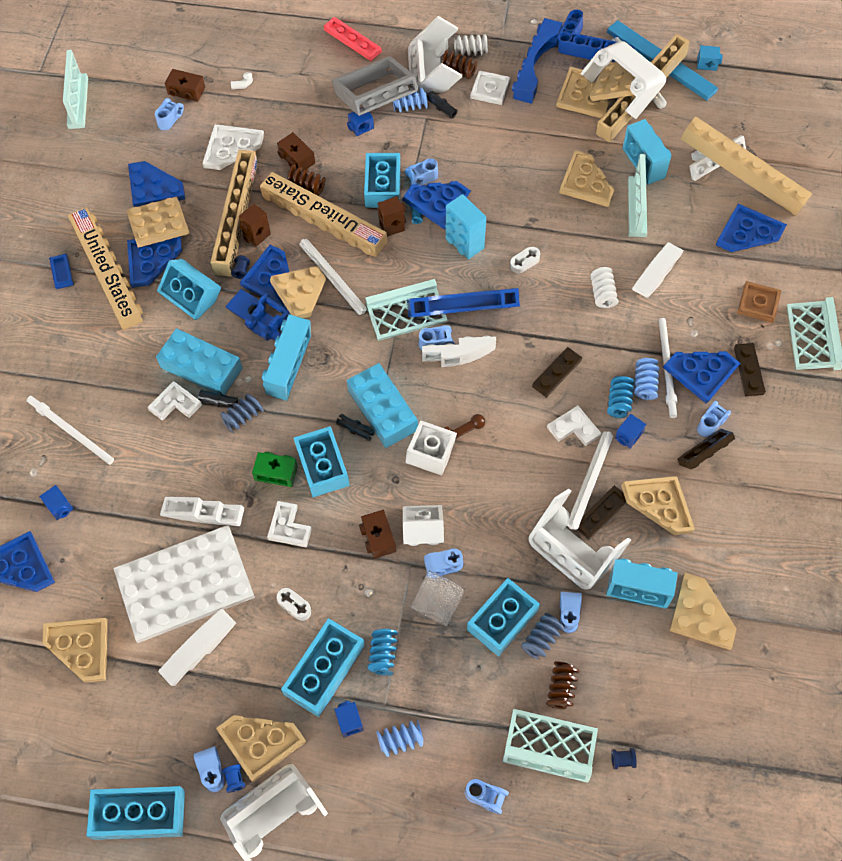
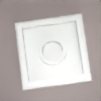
[470,70,510,105]

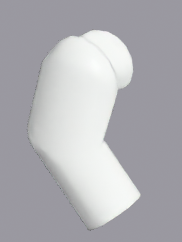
[231,72,253,90]

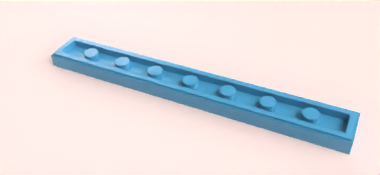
[607,20,718,101]

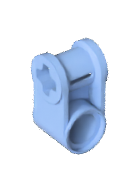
[155,98,184,130]
[405,158,438,186]
[418,325,455,350]
[697,401,731,437]
[424,549,463,578]
[559,591,582,633]
[194,746,225,792]
[464,779,509,815]

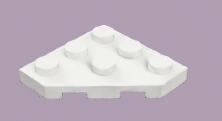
[202,124,264,170]

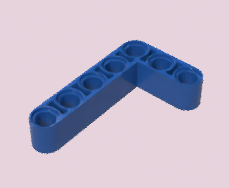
[558,9,635,62]

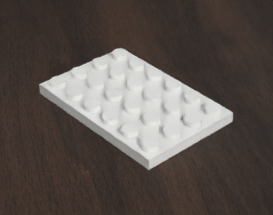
[113,525,255,643]

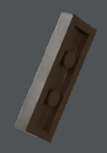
[734,343,766,397]
[532,347,582,398]
[677,429,735,469]
[577,485,626,540]

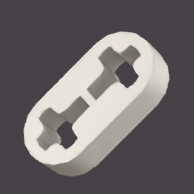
[510,247,540,274]
[277,588,311,621]

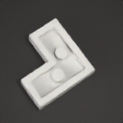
[148,381,202,421]
[547,406,601,446]
[267,501,312,548]

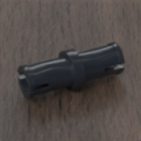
[427,91,458,119]
[198,389,238,408]
[336,414,375,441]

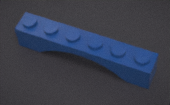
[512,18,563,104]
[407,288,520,317]

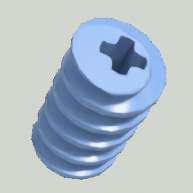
[393,88,428,112]
[634,358,659,400]
[376,719,423,757]

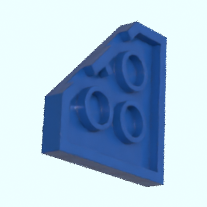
[128,161,186,207]
[402,181,471,230]
[716,204,787,252]
[127,236,182,288]
[240,244,289,307]
[663,351,741,404]
[0,531,55,592]

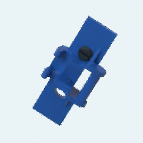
[226,289,291,341]

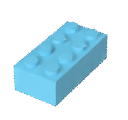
[262,314,311,401]
[156,328,243,395]
[346,363,418,448]
[281,618,365,717]
[86,786,185,840]

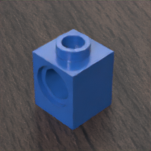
[347,107,374,136]
[615,414,647,449]
[39,485,74,520]
[334,701,364,738]

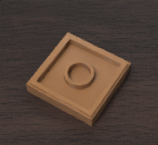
[737,281,782,323]

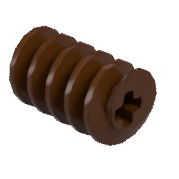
[442,50,478,80]
[287,165,326,196]
[546,661,580,710]

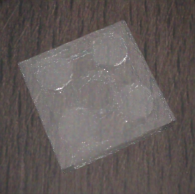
[410,570,466,627]

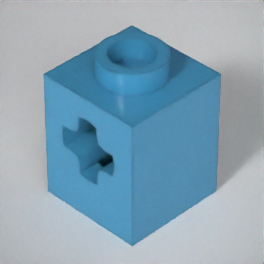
[697,45,723,71]

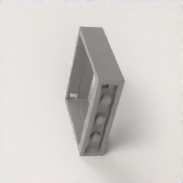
[332,56,418,116]

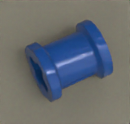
[222,764,246,793]

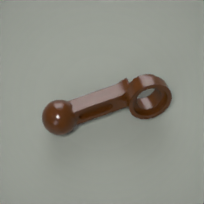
[444,414,486,439]

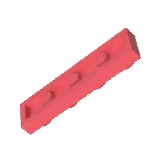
[324,17,382,61]

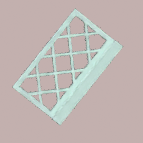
[63,50,88,129]
[628,154,647,237]
[365,279,448,341]
[787,297,842,370]
[503,709,598,783]

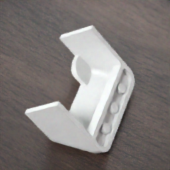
[408,16,462,93]
[580,41,666,119]
[529,489,631,590]
[220,764,328,861]

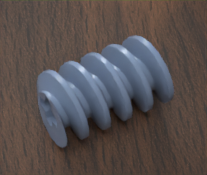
[221,394,264,434]
[521,613,565,659]

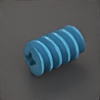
[607,376,635,418]
[368,629,398,676]

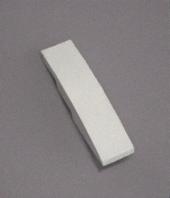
[632,242,684,298]
[160,497,244,526]
[158,609,236,686]

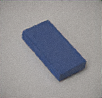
[49,253,74,290]

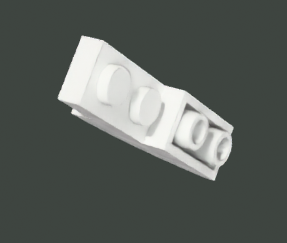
[422,336,496,367]

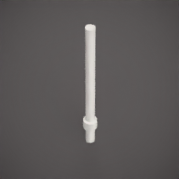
[658,318,678,418]
[26,396,114,465]

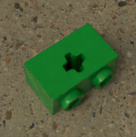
[252,452,298,487]

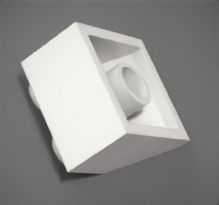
[406,421,457,476]
[403,505,444,546]

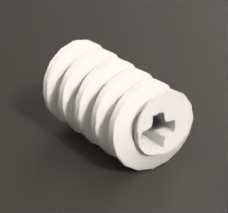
[454,34,487,57]
[590,267,619,308]

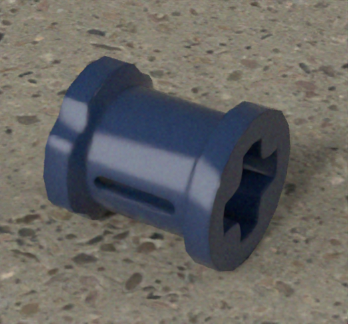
[231,255,250,279]
[611,748,637,770]

